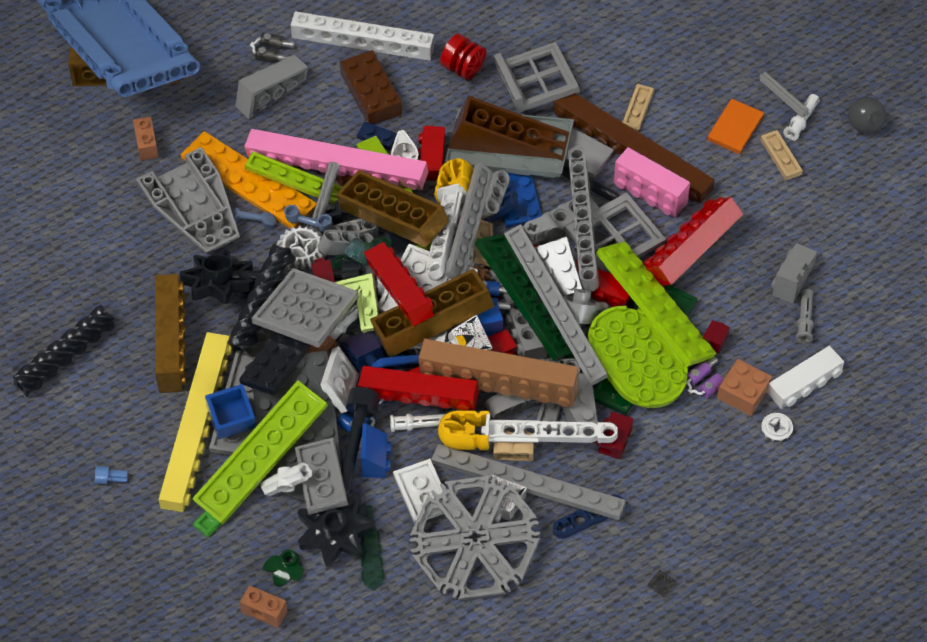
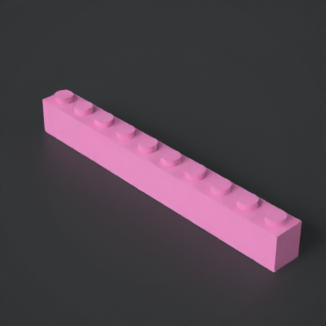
[244,129,428,190]

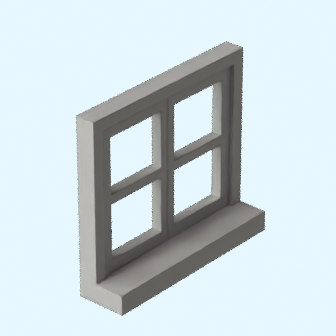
[494,42,580,113]
[565,192,666,274]

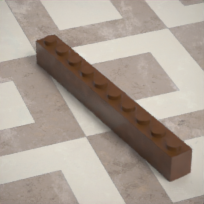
[553,93,715,204]

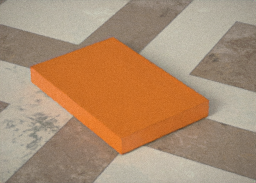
[707,98,764,154]

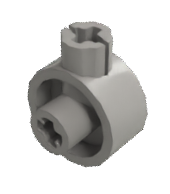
[563,289,608,329]

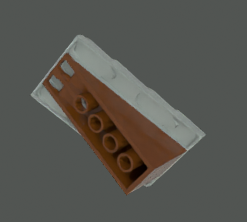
[443,96,574,178]

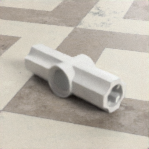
[261,463,312,496]

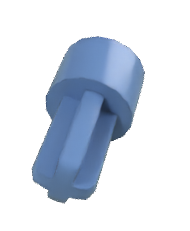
[94,465,128,484]

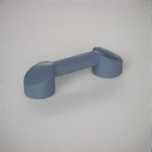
[284,205,333,232]
[231,207,277,230]

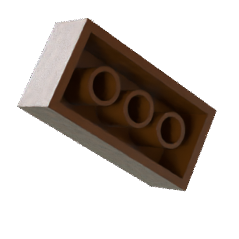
[340,50,402,125]

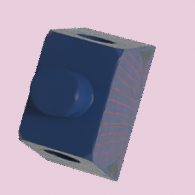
[341,331,384,371]

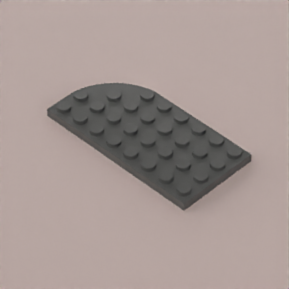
[250,350,342,502]

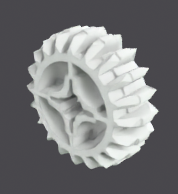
[277,225,326,270]

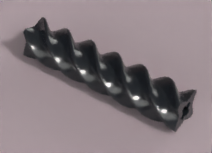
[227,244,296,356]
[13,305,115,398]

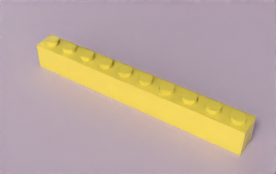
[158,332,232,512]

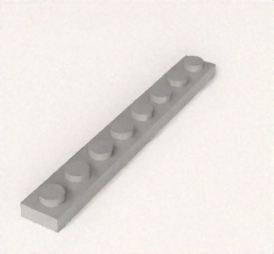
[445,162,493,279]

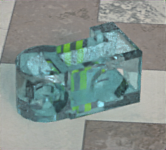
[345,238,377,266]

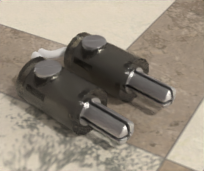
[250,33,295,63]

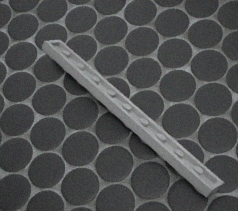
[504,224,608,386]
[431,444,626,520]

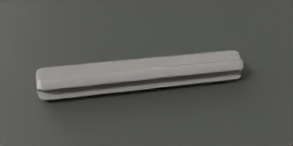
[759,72,809,117]
[309,162,339,232]

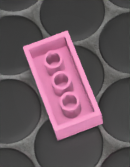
[614,147,690,218]

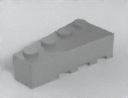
[235,55,308,119]

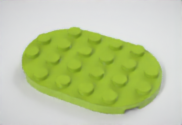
[587,306,688,408]

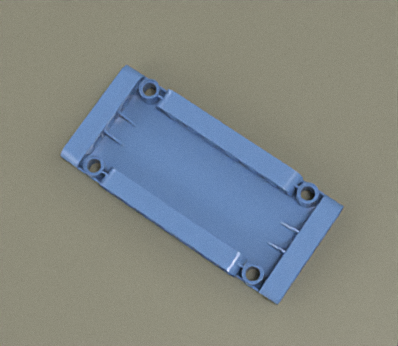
[37,0,200,97]

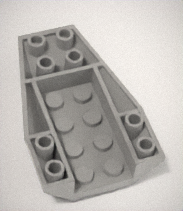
[136,147,240,254]

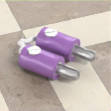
[687,357,729,399]

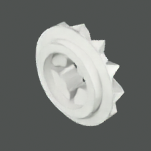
[761,413,793,442]

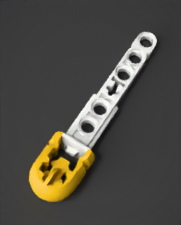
[426,158,474,279]
[438,410,618,450]

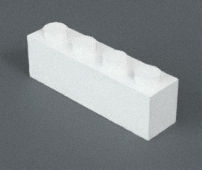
[767,345,844,409]

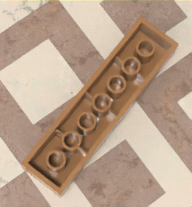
[418,339,579,407]

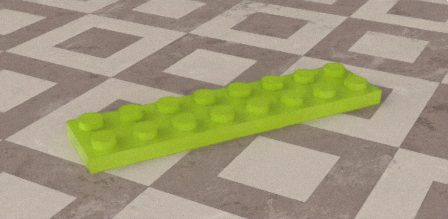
[596,241,716,367]
[192,380,328,525]

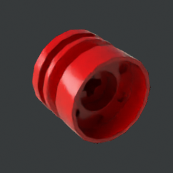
[440,33,487,81]

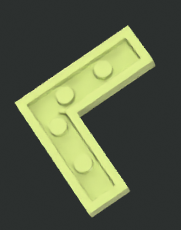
[334,273,379,333]

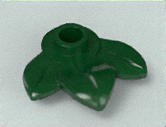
[263,550,303,587]

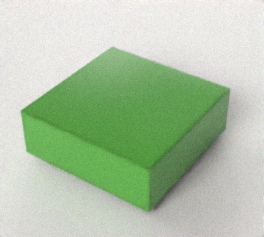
[193,511,221,538]

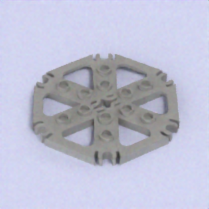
[410,475,541,600]

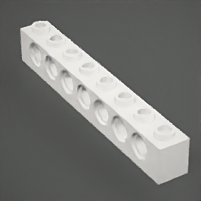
[291,12,434,60]

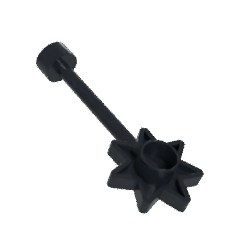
[179,250,359,304]
[297,387,380,567]

